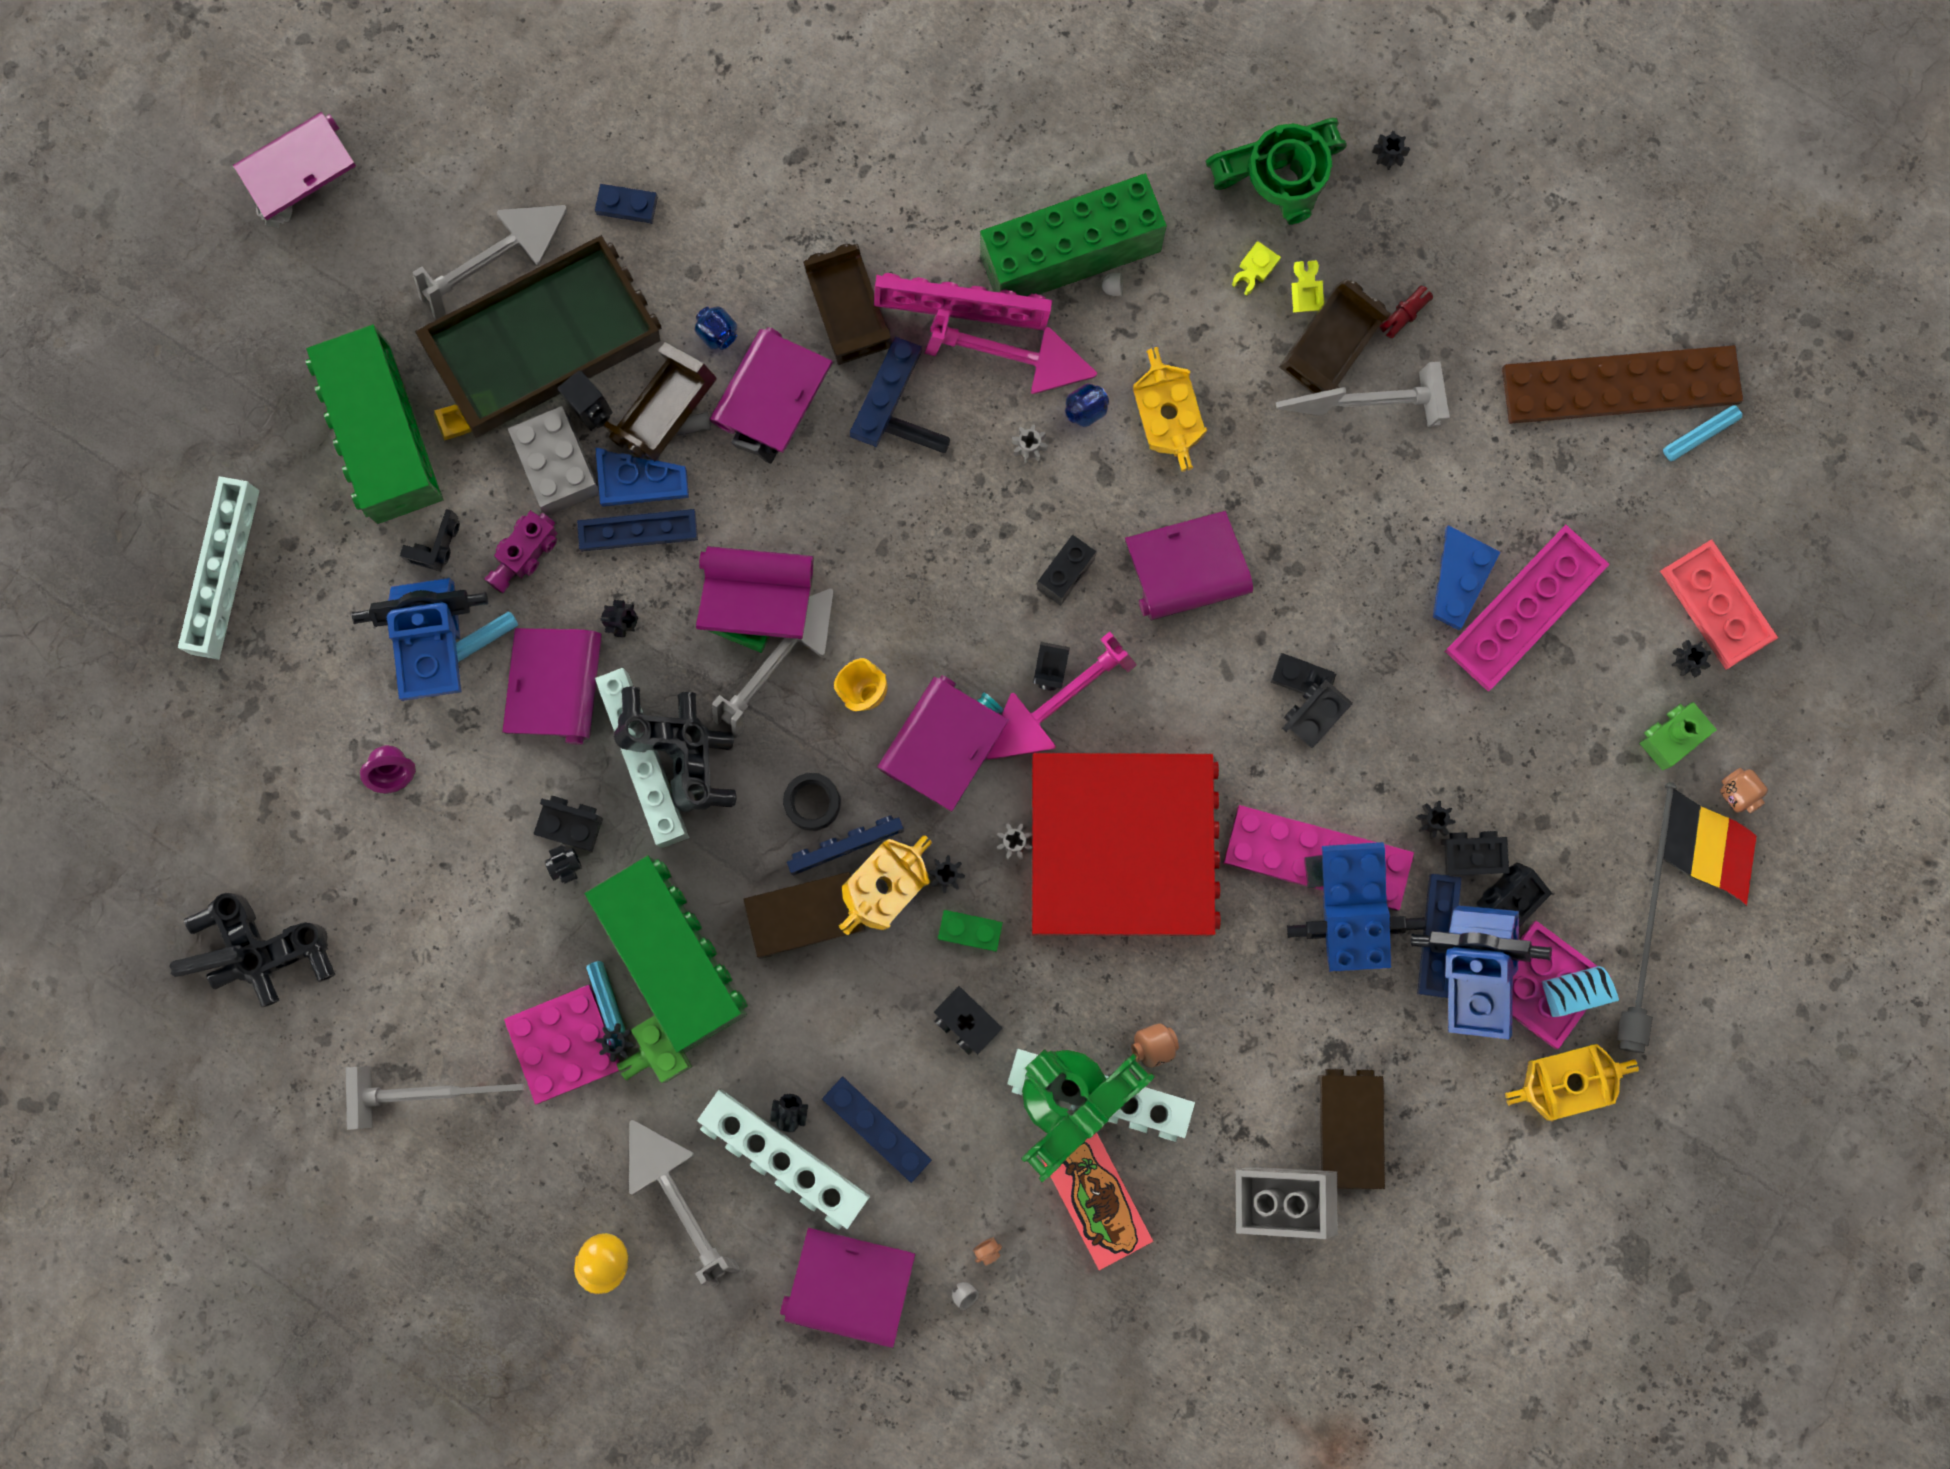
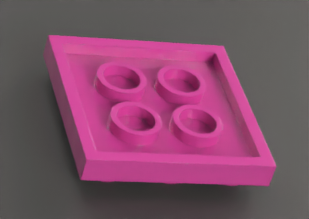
[1512,921,1611,1049]
[504,985,620,1105]

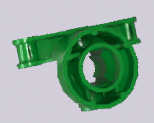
[1205,118,1347,225]
[1021,1049,1155,1182]

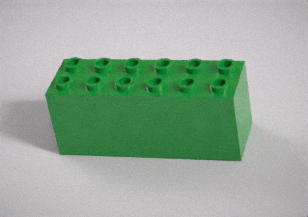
[980,173,1167,297]
[306,324,444,524]
[584,855,748,1053]

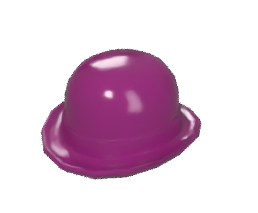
[360,745,416,794]

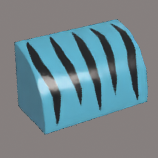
[1542,966,1619,1017]

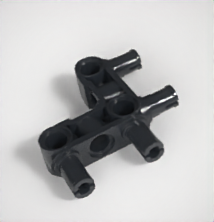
[614,686,737,812]
[184,893,336,1007]

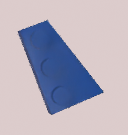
[596,448,689,507]
[1433,525,1501,630]

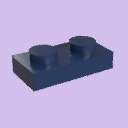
[595,184,658,224]

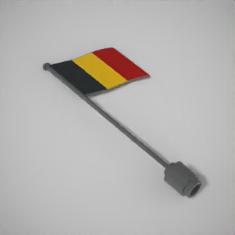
[1617,782,1757,1053]

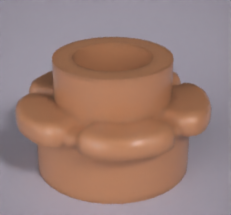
[973,1237,1002,1265]

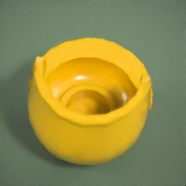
[834,658,888,711]
[574,1233,628,1294]

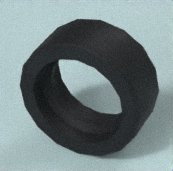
[783,773,841,831]

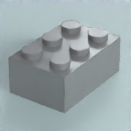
[508,406,599,516]
[1235,1167,1338,1239]

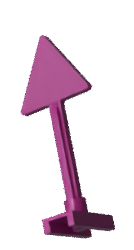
[924,309,1097,394]
[986,632,1137,760]

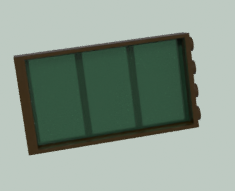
[415,235,662,438]

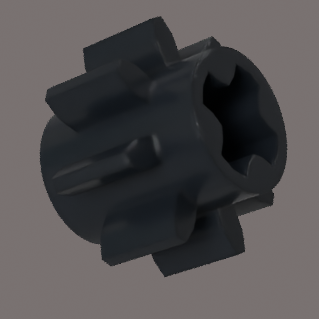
[1372,131,1410,170]
[600,600,638,637]
[1672,640,1711,678]
[1416,801,1456,839]
[545,845,582,884]
[928,855,965,894]
[596,1023,636,1062]
[770,1094,808,1132]

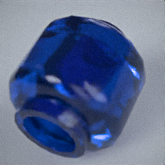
[694,306,738,350]
[1065,383,1109,427]

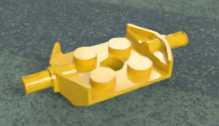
[1133,347,1207,472]
[839,835,932,935]
[1505,1044,1639,1121]

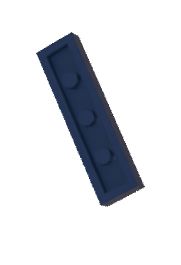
[850,336,922,447]
[577,509,698,552]
[787,815,904,876]
[1417,874,1462,998]
[822,1076,932,1183]

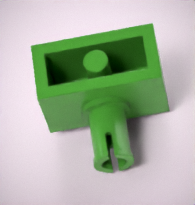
[1639,702,1717,771]
[617,1015,693,1083]

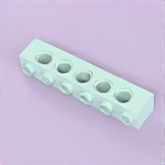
[178,476,259,660]
[595,668,689,849]
[1007,1049,1195,1142]
[697,1090,870,1230]

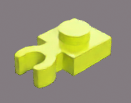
[1232,241,1281,296]
[1291,260,1324,313]

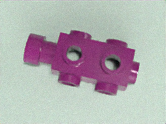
[484,510,558,594]

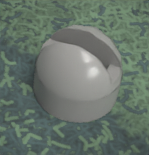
[1102,272,1123,296]
[952,1282,979,1310]

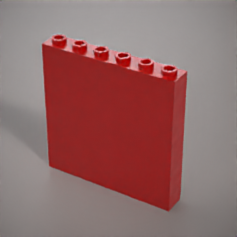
[1032,753,1221,936]

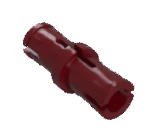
[1380,285,1433,339]

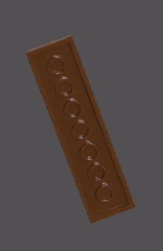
[1502,345,1743,424]

